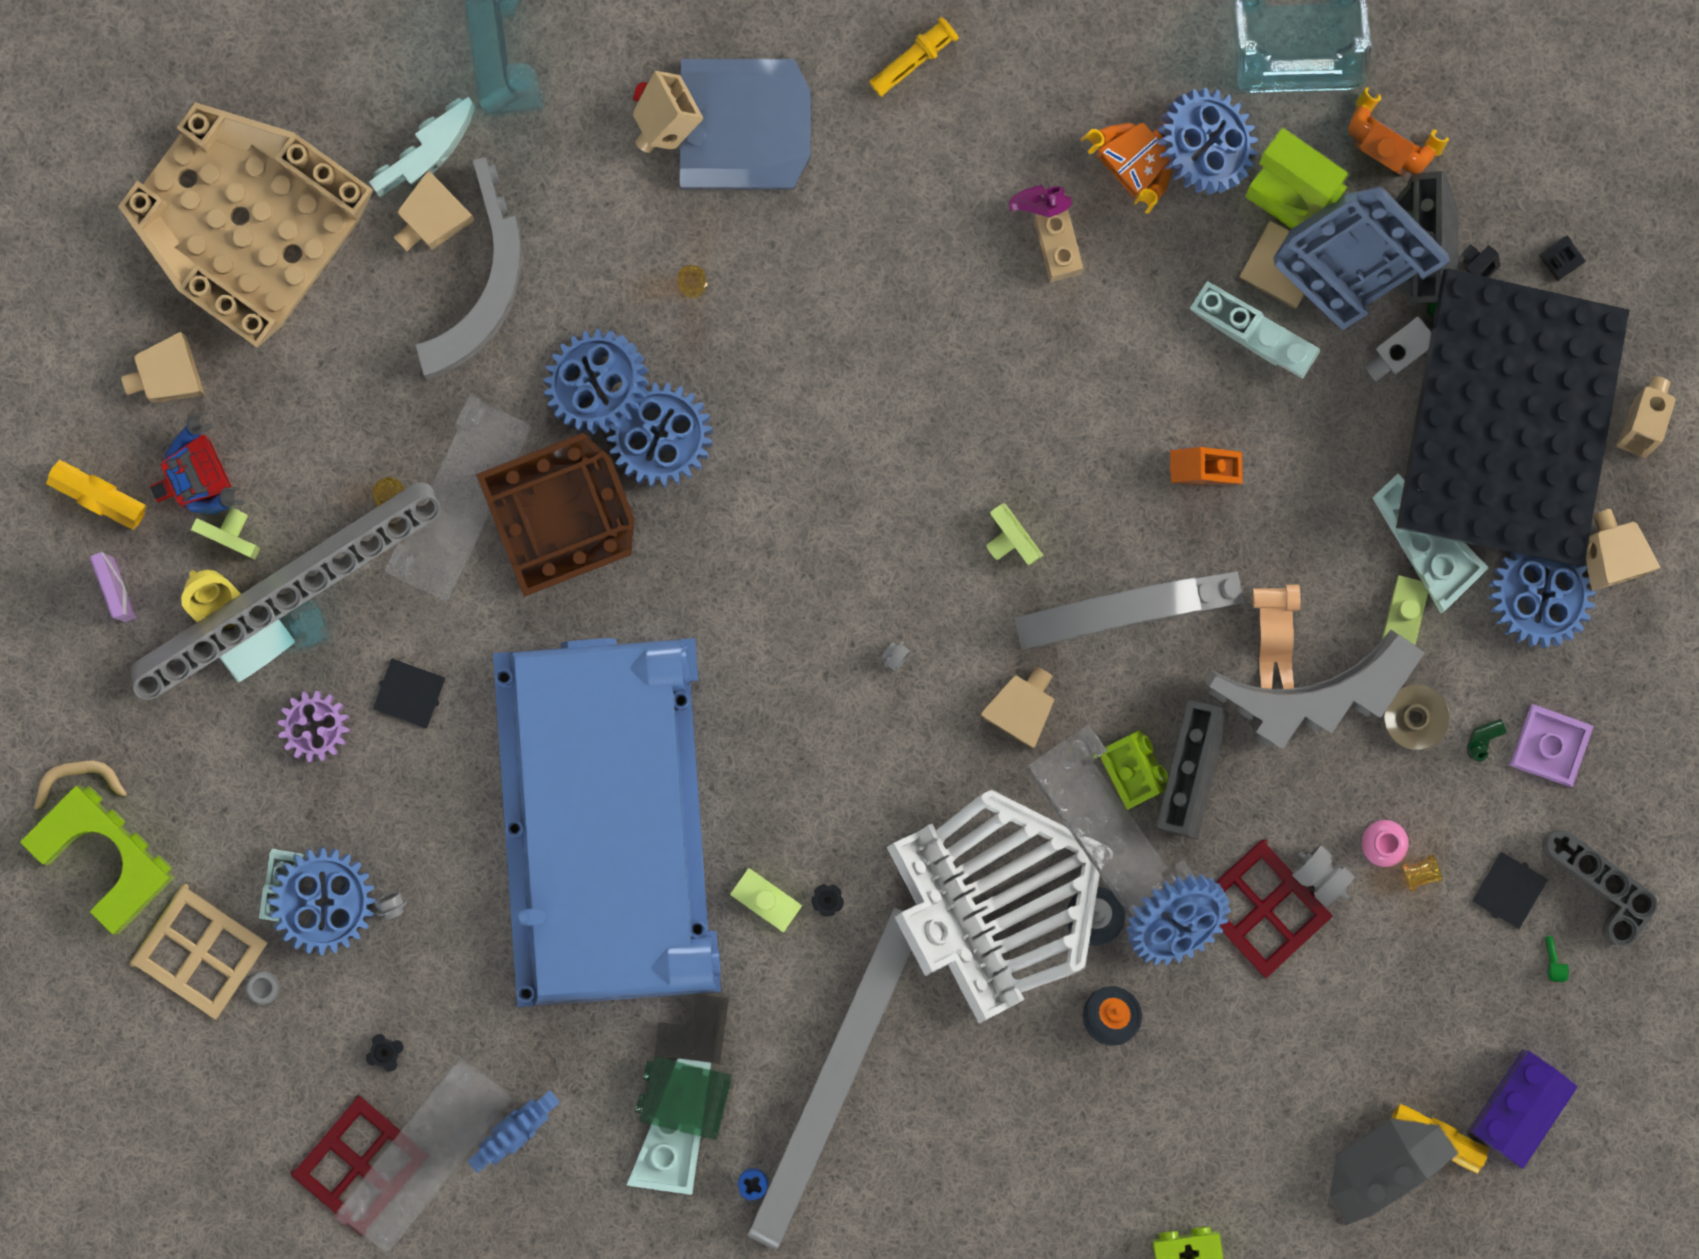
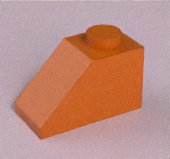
[1170,447,1243,485]

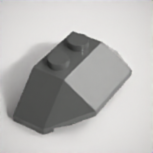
[1395,171,1459,305]
[1330,1118,1458,1224]

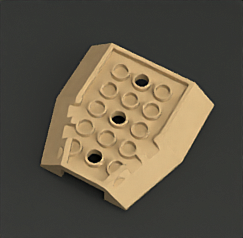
[118,102,373,348]

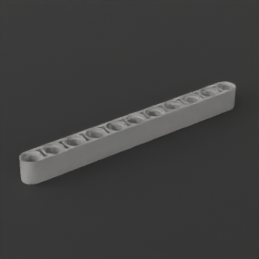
[130,482,440,700]
[747,907,911,1250]

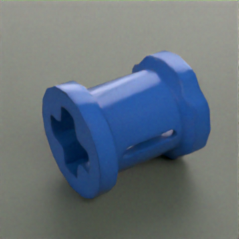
[738,1168,768,1200]

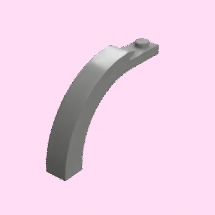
[415,157,523,380]
[1015,571,1244,650]

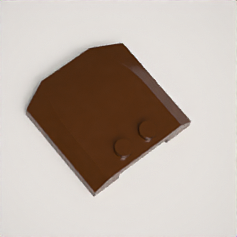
[476,433,635,597]

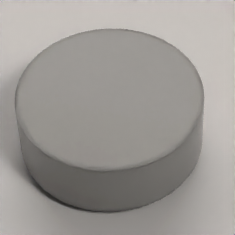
[246,971,280,1005]

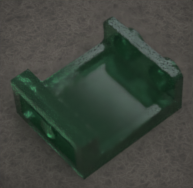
[635,1055,733,1140]

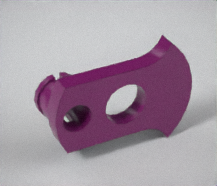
[1008,185,1072,217]

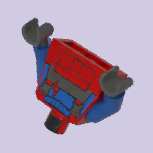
[150,412,244,515]

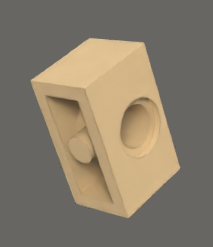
[1034,209,1084,282]

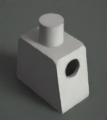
[1364,316,1431,382]

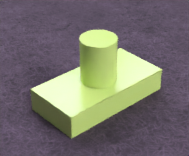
[986,503,1044,565]
[191,507,261,560]
[1382,575,1428,645]
[730,868,803,933]

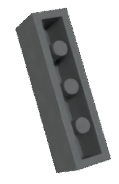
[1156,700,1229,840]

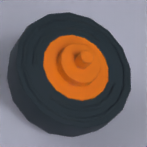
[1082,986,1142,1046]

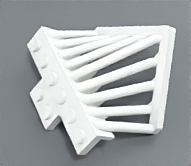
[887,790,1103,1023]

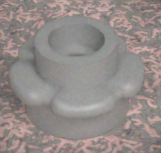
[882,641,911,672]
[375,892,407,920]

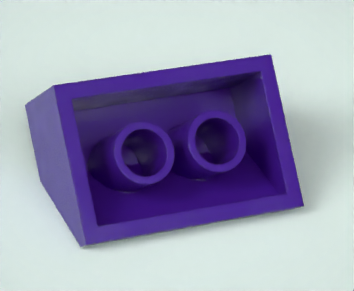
[1468,1049,1578,1169]

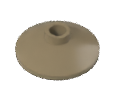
[1384,684,1450,750]

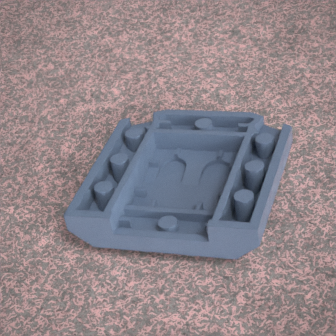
[680,59,811,189]
[1273,187,1450,330]

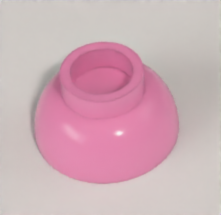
[1362,820,1409,867]

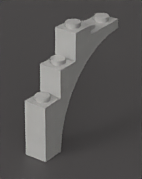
[1204,630,1425,749]

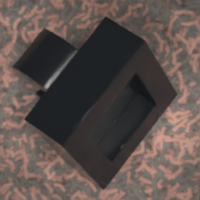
[1539,235,1586,281]
[1461,245,1501,277]

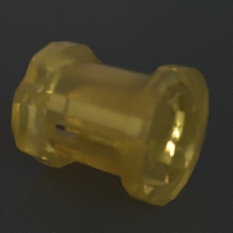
[677,265,707,298]
[1401,854,1442,892]

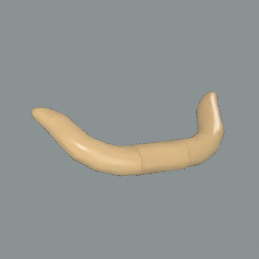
[34,760,126,809]

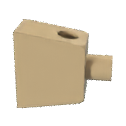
[633,71,704,153]
[394,171,475,252]
[121,332,205,403]
[1615,376,1676,458]
[1585,509,1660,591]
[980,666,1054,749]

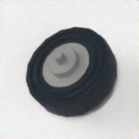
[1067,887,1125,946]

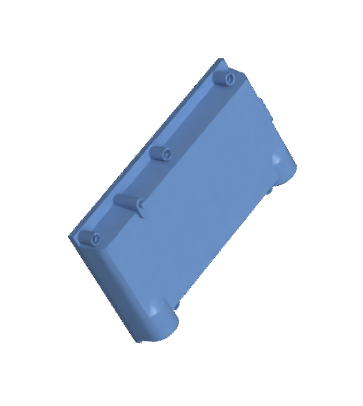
[493,638,721,1007]

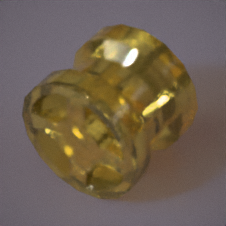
[372,477,406,506]

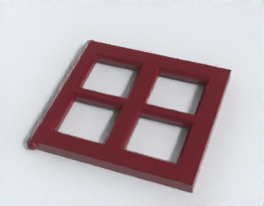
[1215,839,1333,979]
[290,1095,429,1236]

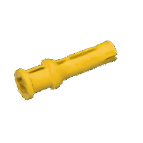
[868,16,959,97]

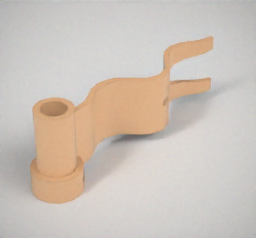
[1252,584,1301,689]

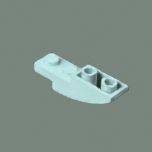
[369,97,475,197]
[1190,281,1320,379]

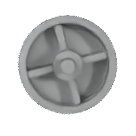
[1292,845,1355,907]

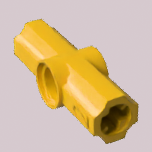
[46,460,147,530]
[1391,1103,1490,1174]

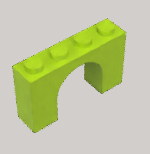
[1245,127,1348,229]
[20,785,174,935]

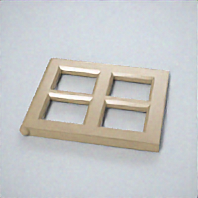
[130,884,268,1020]

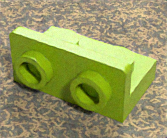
[1097,730,1169,810]

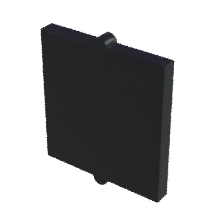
[373,658,446,728]
[1472,852,1548,929]

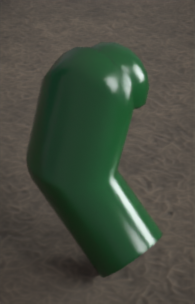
[1467,719,1507,762]

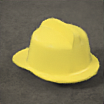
[181,569,241,629]

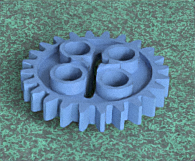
[1157,88,1258,195]
[543,329,649,435]
[607,382,713,488]
[1488,552,1596,649]
[267,847,376,955]
[1126,874,1231,965]
[467,1091,560,1173]

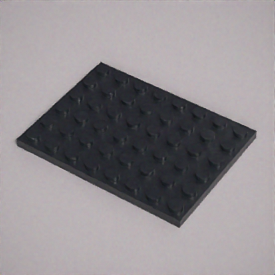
[1396,268,1630,567]

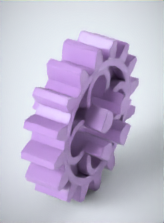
[278,691,351,762]

